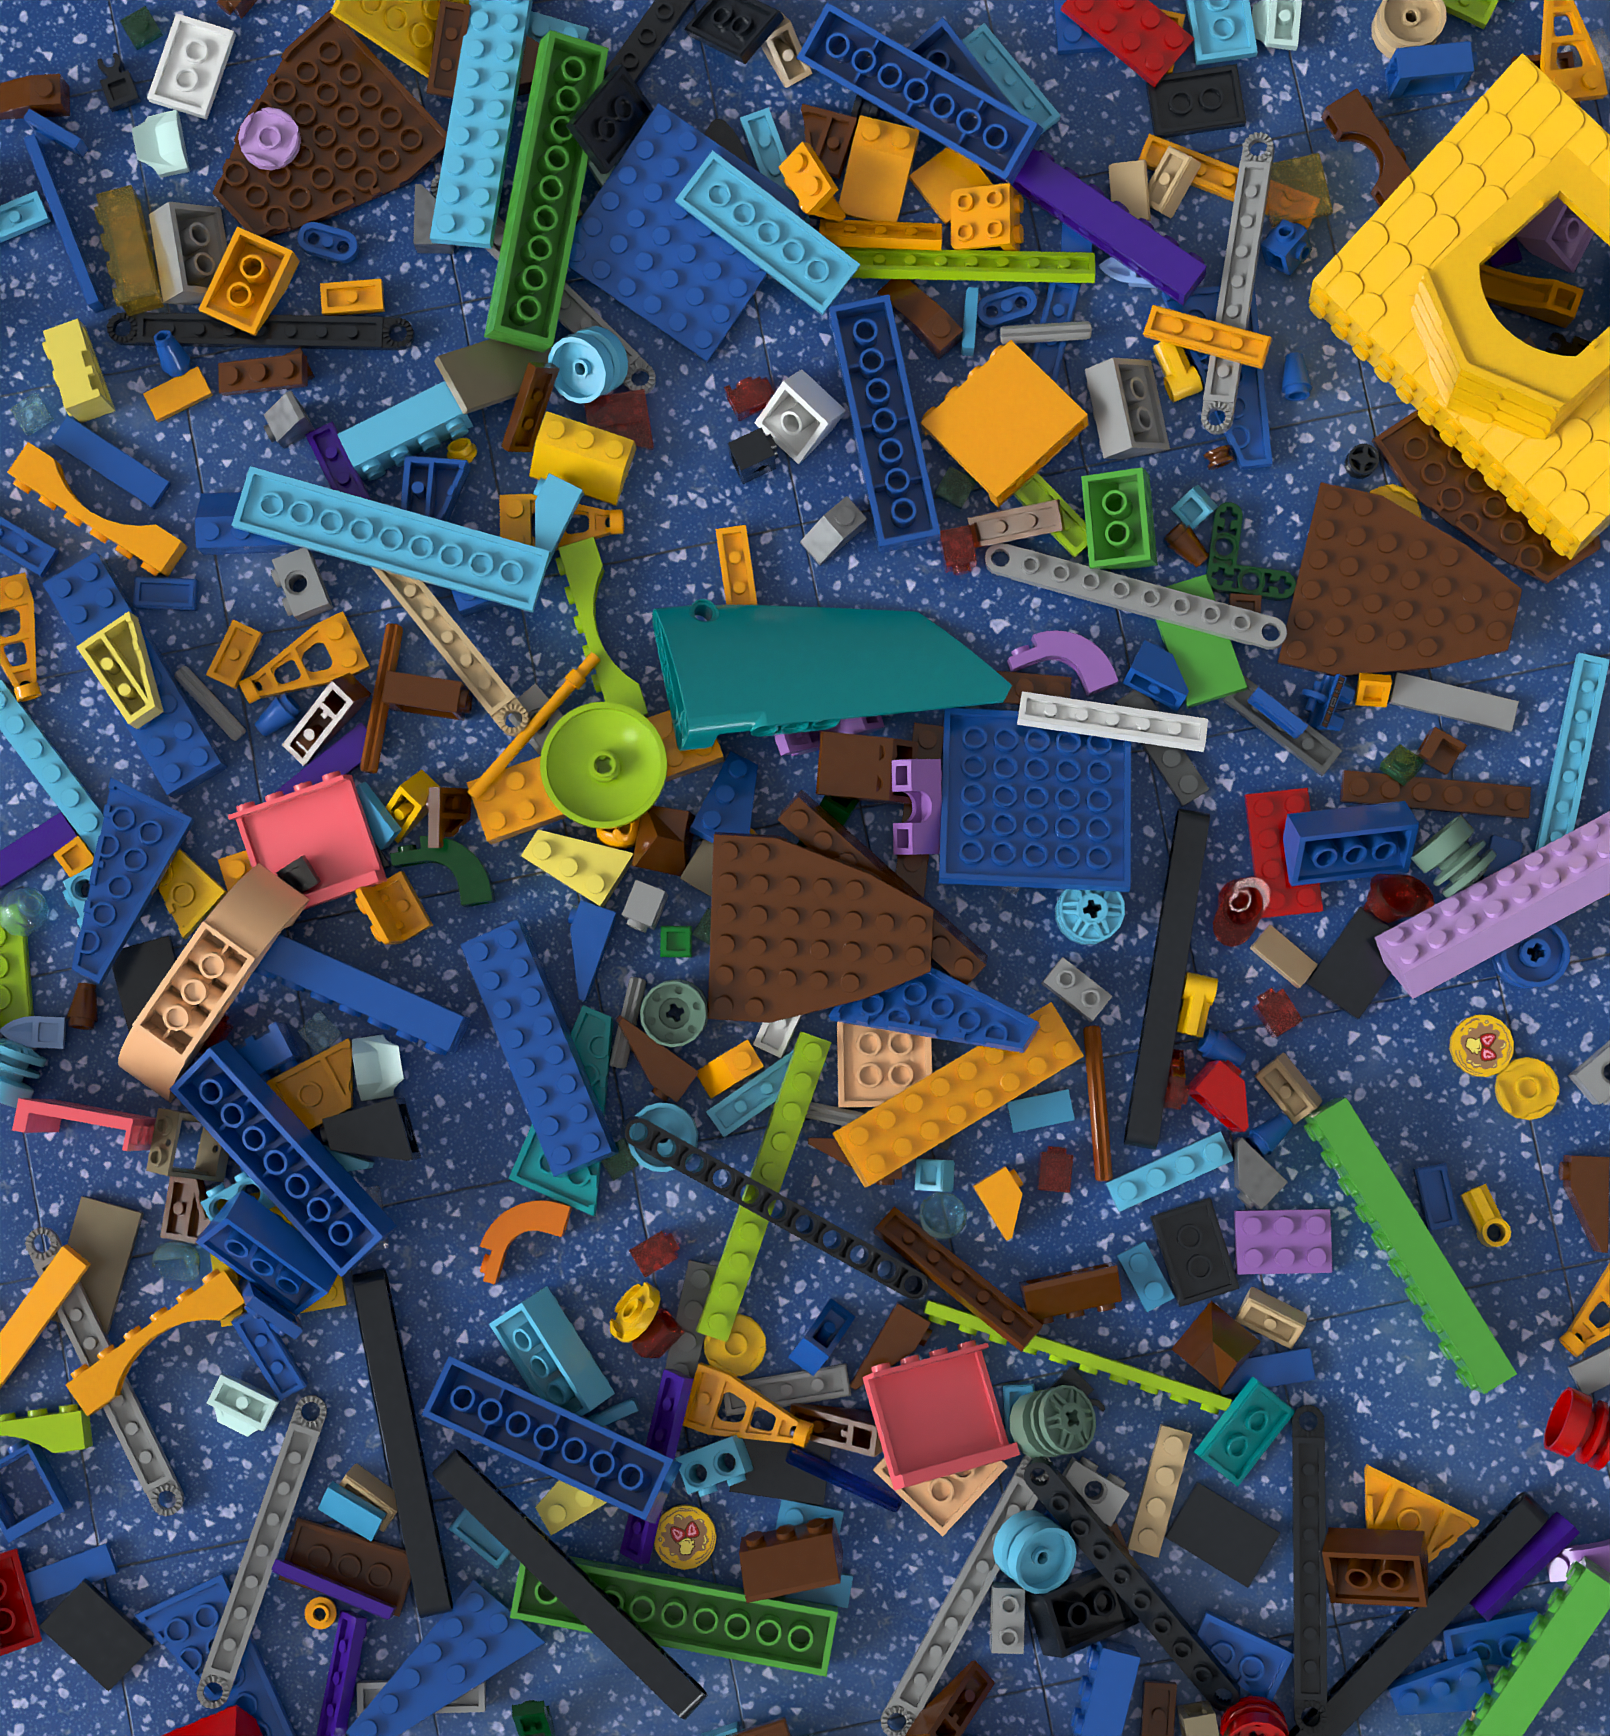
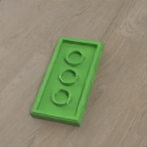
[1155,574,1247,709]

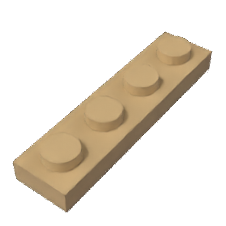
[1127,1424,1192,1558]

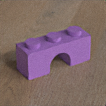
[892,759,942,855]

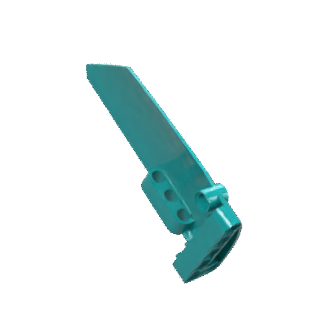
[652,599,1012,751]

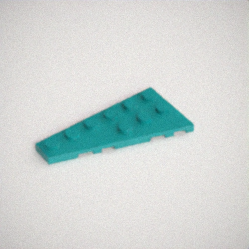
[509,1005,614,1216]

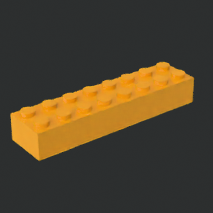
[466,710,725,845]
[832,1002,1084,1188]

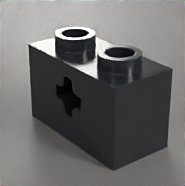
[728,427,779,484]

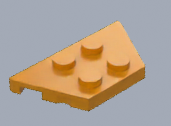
[266,1038,353,1130]
[1364,1464,1480,1563]

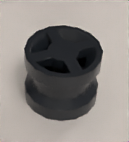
[851,95,881,120]
[1344,444,1379,479]

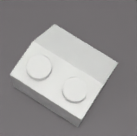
[754,369,846,464]

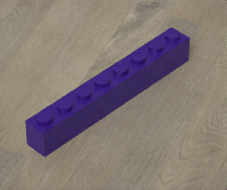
[985,148,1207,305]

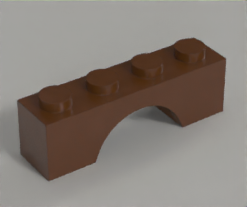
[1321,88,1413,207]

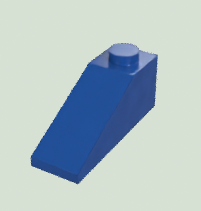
[568,900,618,1002]

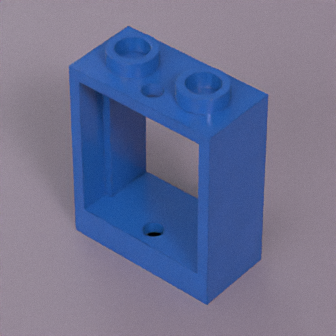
[1385,41,1478,100]
[0,1439,73,1543]

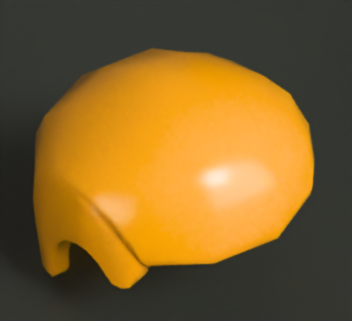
[596,818,640,849]

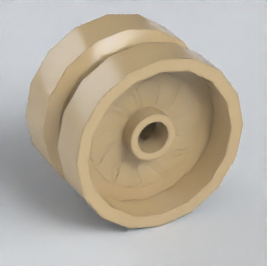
[1372,0,1446,59]

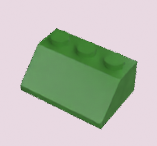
[1081,467,1158,570]

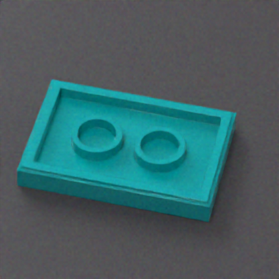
[1194,1376,1296,1487]

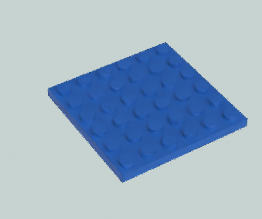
[568,103,808,363]
[939,708,1131,892]

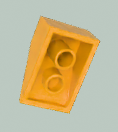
[839,115,919,222]
[198,227,300,336]

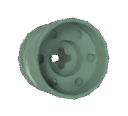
[1411,815,1497,898]
[640,979,708,1047]
[1010,1385,1096,1459]

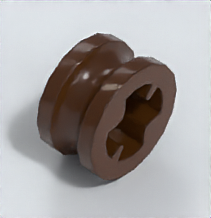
[1203,445,1235,470]

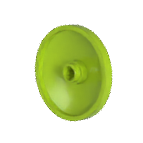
[540,702,668,829]

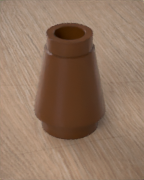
[1164,521,1209,568]
[66,983,98,1030]

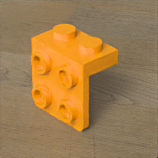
[778,141,846,222]
[951,183,1024,251]
[355,871,433,945]

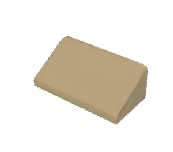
[1148,146,1201,218]
[1108,160,1151,221]
[1250,924,1318,989]
[1254,1053,1322,1124]
[1235,1287,1307,1349]
[339,1463,398,1532]

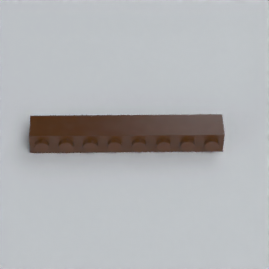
[777,790,988,985]

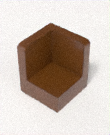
[1414,727,1467,775]

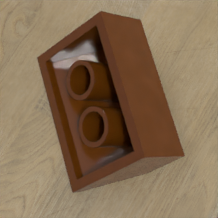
[1019,1262,1122,1325]
[739,1517,843,1603]
[1322,1527,1428,1607]

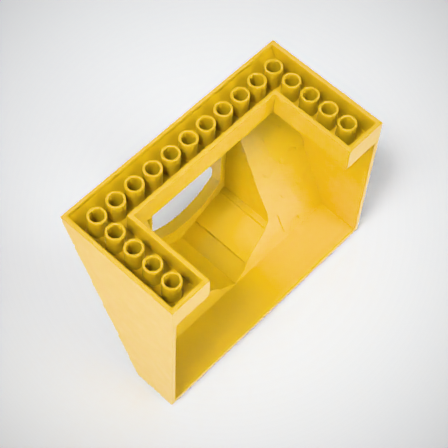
[1308,53,1610,560]

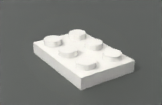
[147,13,236,120]

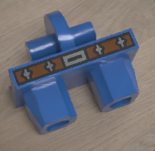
[1300,674,1355,731]

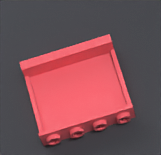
[228,771,387,910]
[12,1098,156,1151]
[862,1340,1020,1491]

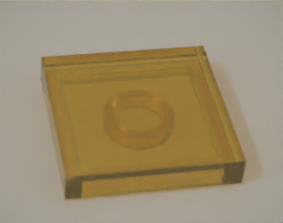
[1266,153,1333,228]

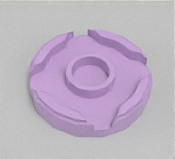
[238,107,301,170]

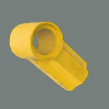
[1153,342,1203,403]
[1176,972,1218,1038]
[1460,1184,1511,1247]

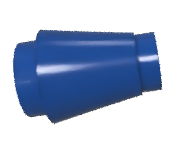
[154,330,191,377]
[1282,352,1313,401]
[254,692,301,737]
[1197,1028,1246,1067]
[1246,1113,1293,1157]

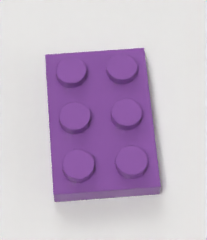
[1234,1209,1332,1274]

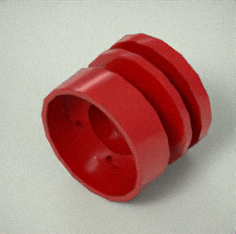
[1544,1387,1610,1471]
[1220,1696,1289,1736]

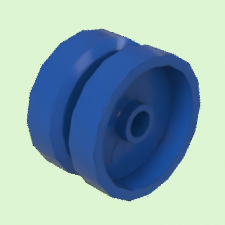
[1491,924,1570,989]

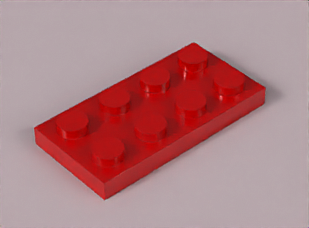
[1061,0,1195,88]
[1244,788,1323,919]

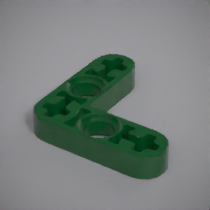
[1206,502,1296,601]

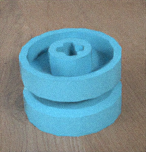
[548,326,628,404]
[628,1103,699,1172]
[993,1510,1077,1594]

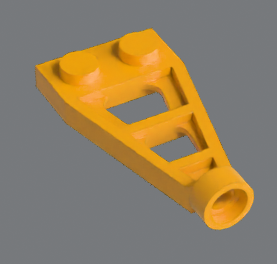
[1540,0,1608,102]
[499,494,624,550]
[0,572,42,702]
[239,611,371,704]
[1559,1263,1610,1358]
[683,1362,813,1448]

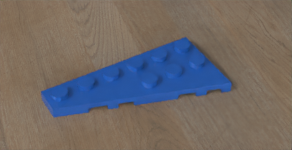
[1161,284,1273,469]
[71,777,195,985]
[829,967,1040,1053]
[135,1573,296,1736]
[346,1579,546,1736]

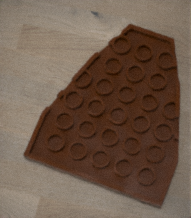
[213,9,447,238]
[1372,336,1601,584]
[1277,482,1522,677]
[708,832,934,1023]

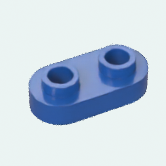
[297,222,359,264]
[977,286,1037,328]

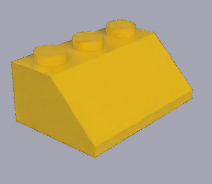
[529,411,636,506]

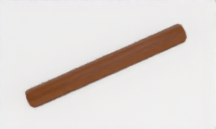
[360,623,403,774]
[1083,1025,1113,1182]

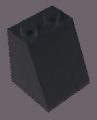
[320,1098,421,1161]

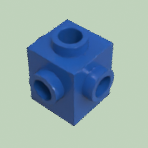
[1261,219,1312,276]

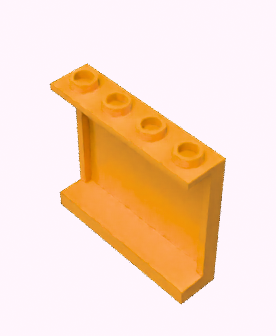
[920,340,1089,508]

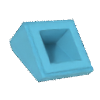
[1171,485,1218,530]
[915,1158,955,1192]

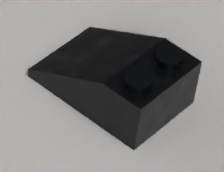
[1025,1568,1140,1658]

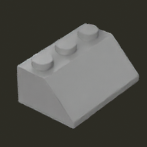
[149,202,227,305]
[1085,357,1170,459]

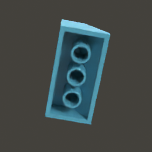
[489,1286,615,1417]

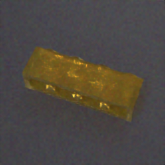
[94,185,164,316]

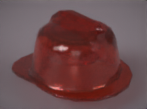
[1363,874,1434,923]
[1213,876,1271,947]

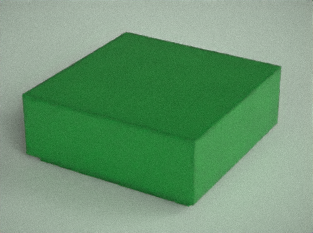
[660,926,692,958]

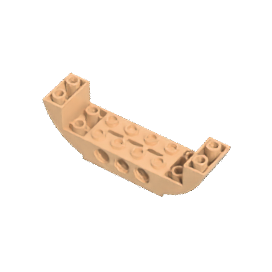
[118,863,310,1103]

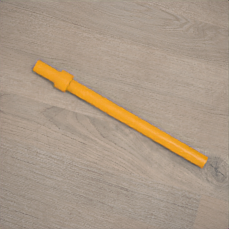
[467,652,601,800]

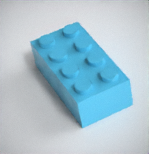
[337,381,473,481]

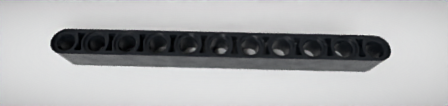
[1124,808,1210,1150]
[621,1116,928,1300]
[353,1268,453,1618]
[432,1449,708,1720]
[1289,1491,1549,1736]

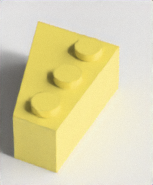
[42,318,115,423]
[76,611,164,729]
[521,830,634,908]
[535,1427,607,1535]

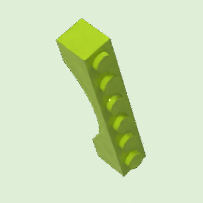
[555,537,650,718]
[0,1403,93,1453]

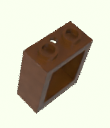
[382,671,473,721]

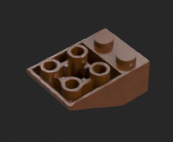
[816,731,918,805]

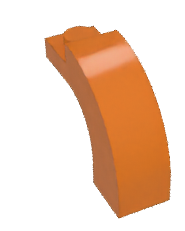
[480,1200,573,1284]

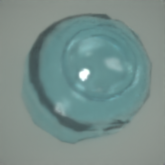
[0,886,49,937]
[919,1192,967,1240]
[152,1240,201,1282]

